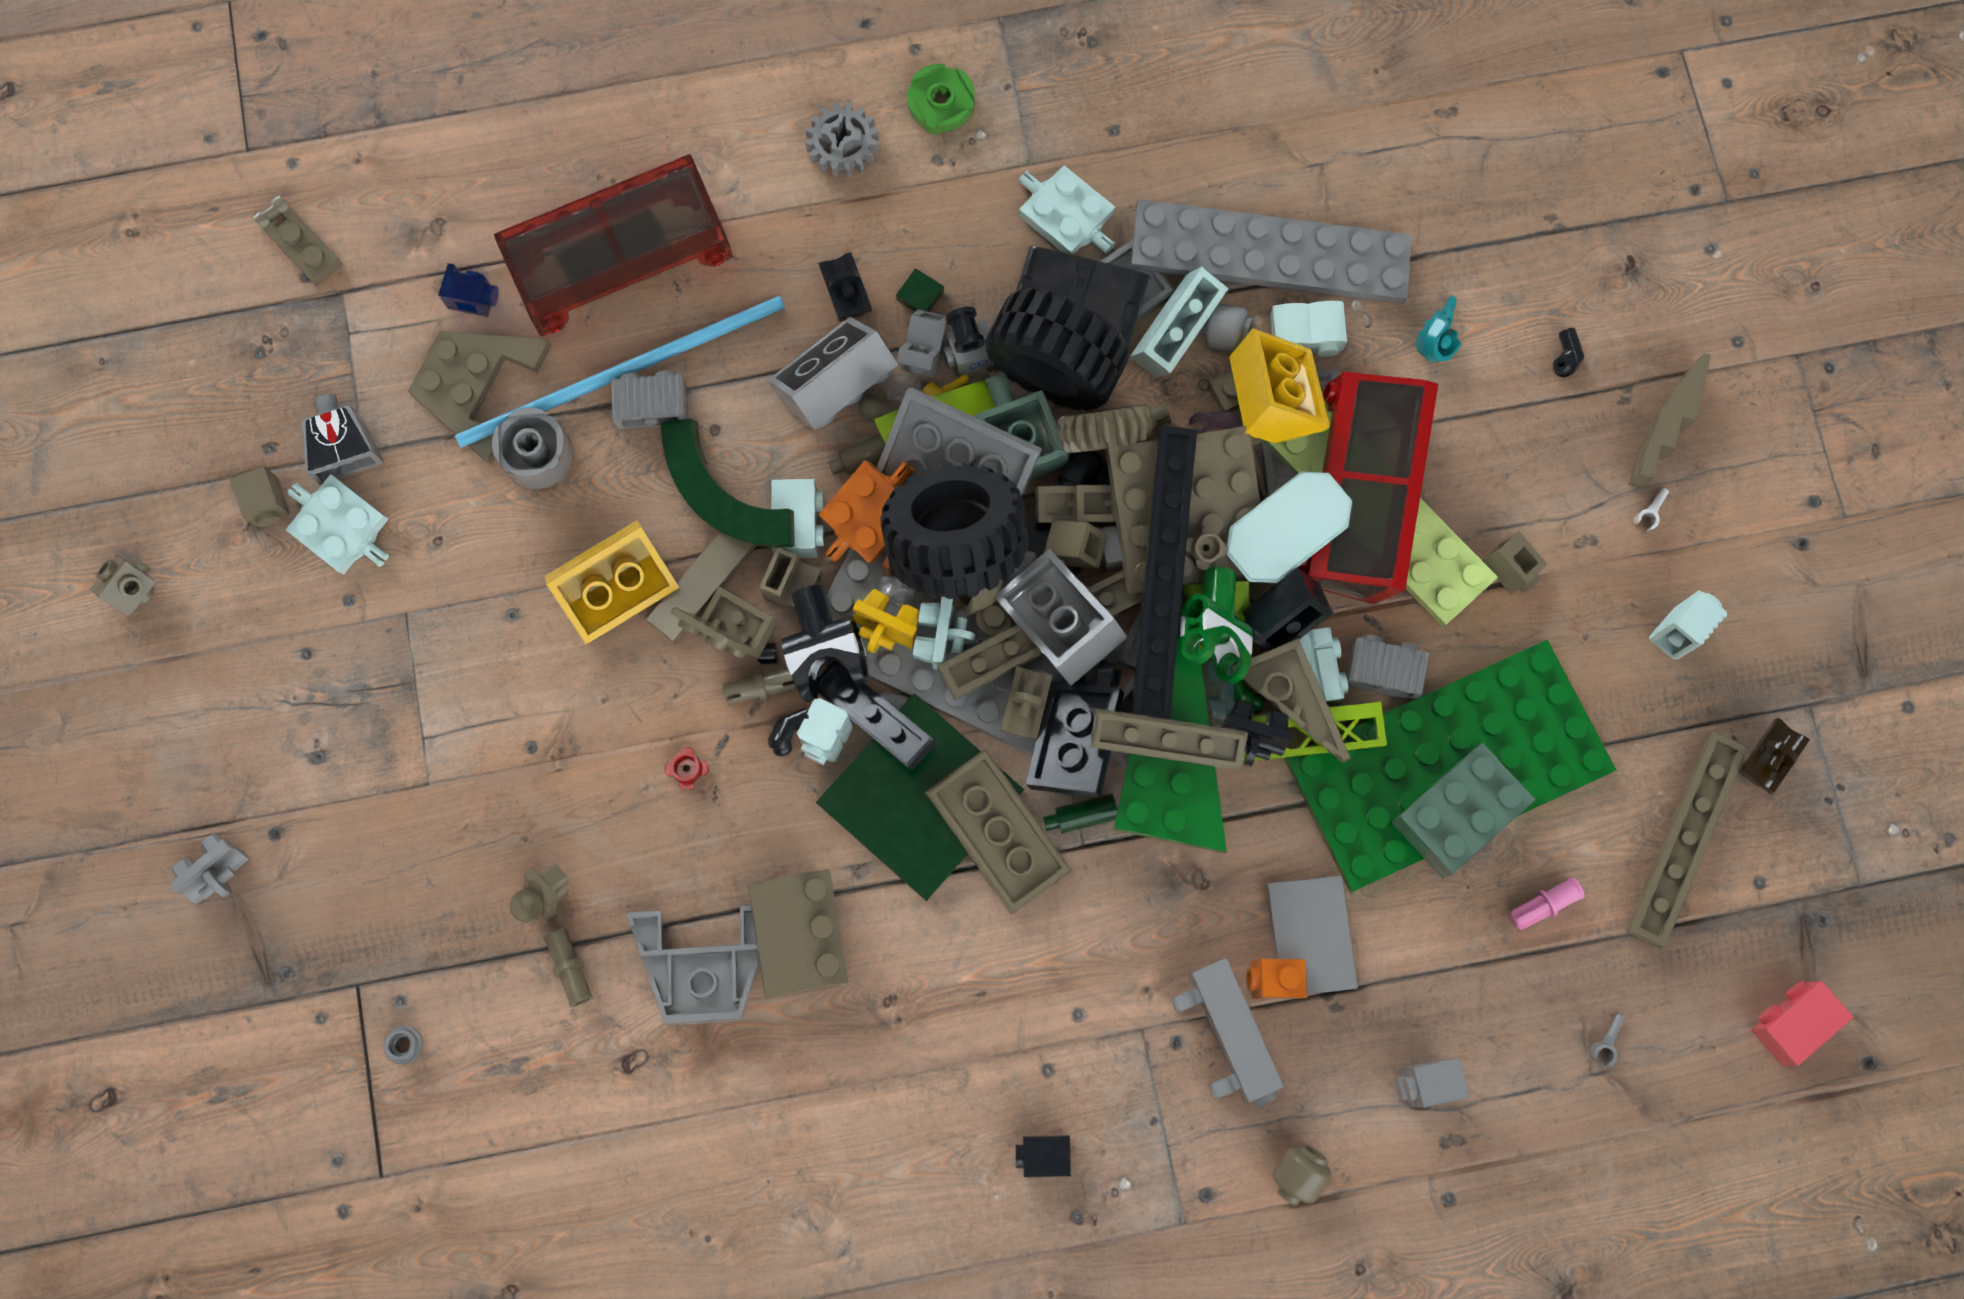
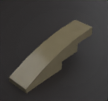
[1628,353,1711,489]
[1035,485,1116,523]

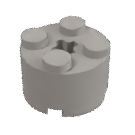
[492,408,573,489]

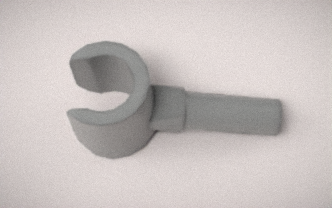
[1590,1014,1625,1067]

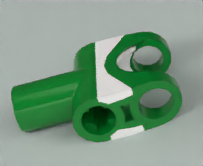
[1180,567,1253,684]

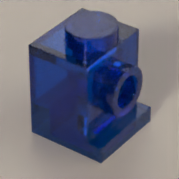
[438,263,499,317]

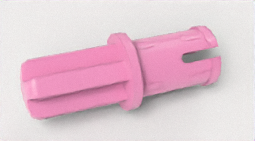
[1510,877,1585,930]

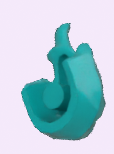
[1415,295,1462,363]

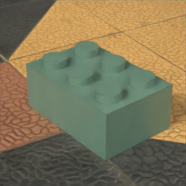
[1391,743,1536,879]

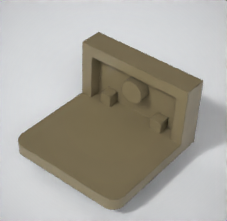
[671,586,780,659]

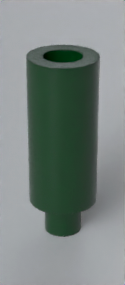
[1043,794,1117,834]

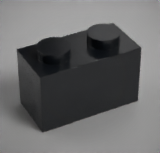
[1242,567,1333,651]

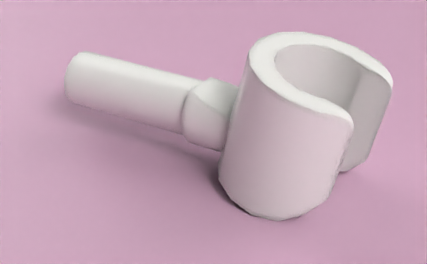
[1633,488,1669,532]

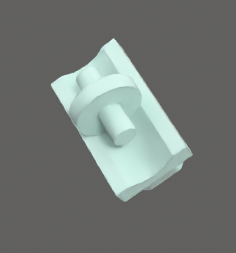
[913,597,976,670]

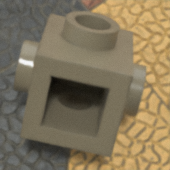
[90,555,156,617]

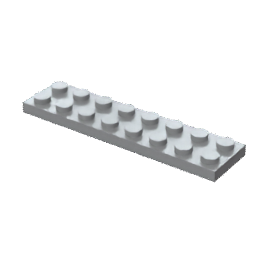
[1130,199,1412,304]

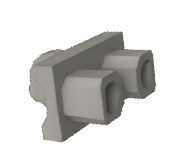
[169,834,249,904]

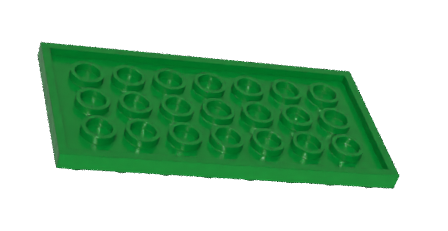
[1285,640,1617,893]

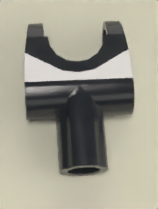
[781,585,869,702]

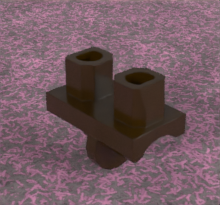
[1739,718,1810,794]

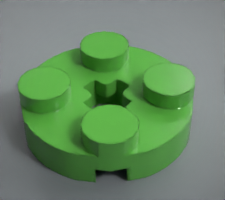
[907,64,975,134]

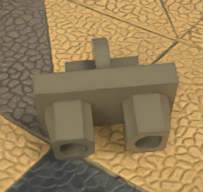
[1000,666,1053,741]
[510,863,569,923]

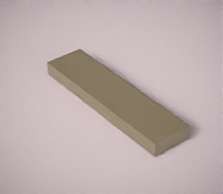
[646,531,757,643]
[1090,708,1248,770]

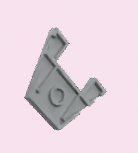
[627,905,760,1026]

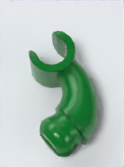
[1229,660,1264,714]

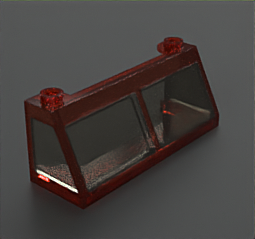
[493,154,734,337]

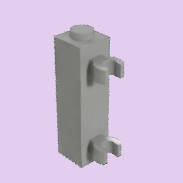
[1171,958,1284,1107]

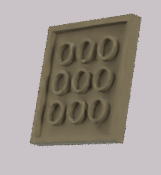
[1105,426,1260,594]

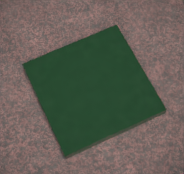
[816,693,1024,902]

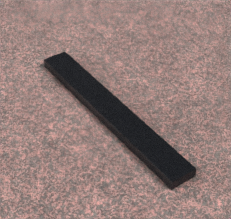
[1131,426,1197,719]

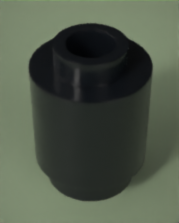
[1057,450,1104,486]

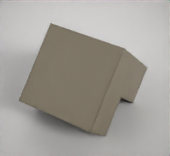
[759,547,823,611]

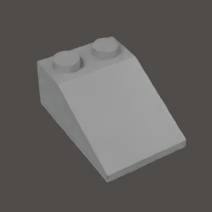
[994,548,1128,686]

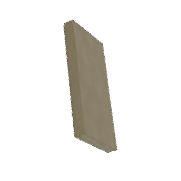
[924,749,1072,914]

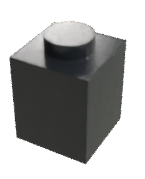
[1015,1135,1071,1177]

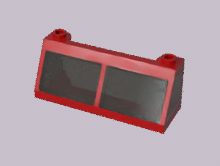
[1298,372,1439,604]

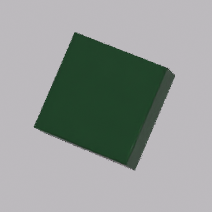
[896,268,944,312]

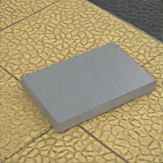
[1266,876,1358,994]

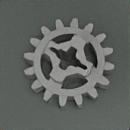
[805,103,879,177]

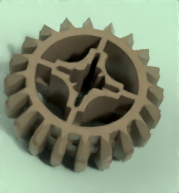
[1057,405,1156,453]

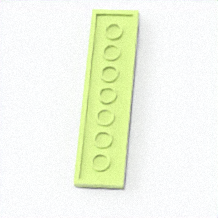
[1262,402,1498,628]

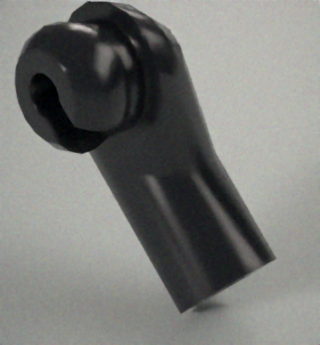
[1553,328,1584,378]
[768,707,809,757]

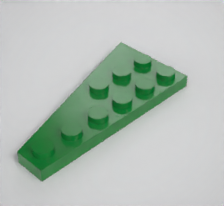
[1114,616,1227,854]

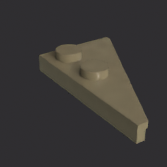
[1233,638,1351,763]

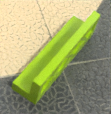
[1243,702,1387,761]

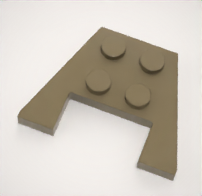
[408,331,551,464]

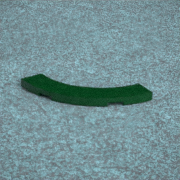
[661,419,795,547]

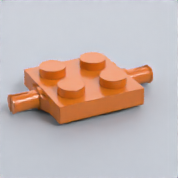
[818,460,915,563]

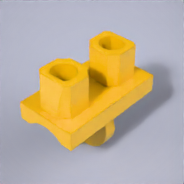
[853,589,920,654]

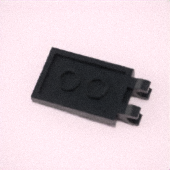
[1026,661,1124,798]

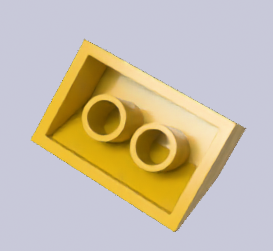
[1229,328,1330,444]
[544,520,680,645]

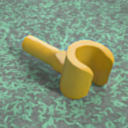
[922,374,970,397]

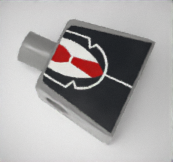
[301,394,384,485]

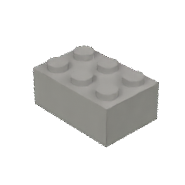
[767,317,898,430]

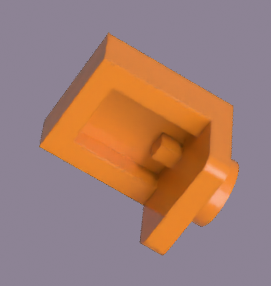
[1246,959,1307,999]

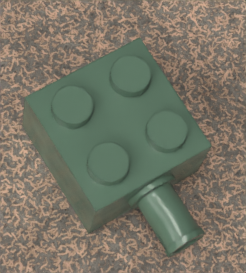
[975,374,1069,482]

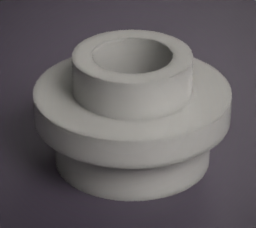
[384,1026,423,1064]

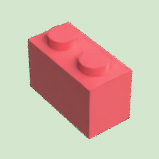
[1752,980,1854,1066]

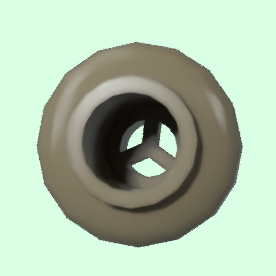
[1273,1144,1331,1205]

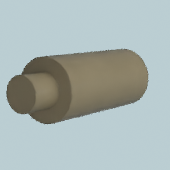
[828,434,885,475]

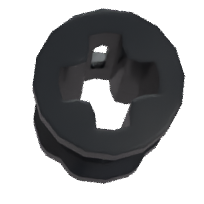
[945,306,985,353]

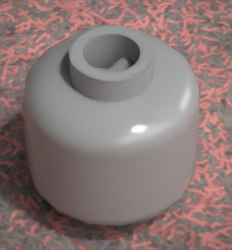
[1201,304,1255,353]

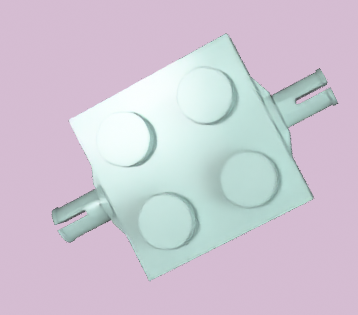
[1018,165,1116,255]
[285,474,389,574]

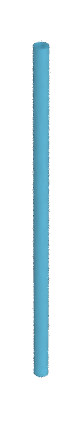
[455,296,785,448]

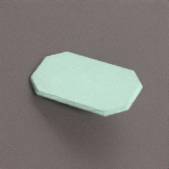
[1226,471,1352,583]

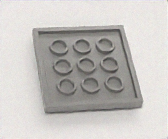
[877,387,1042,532]

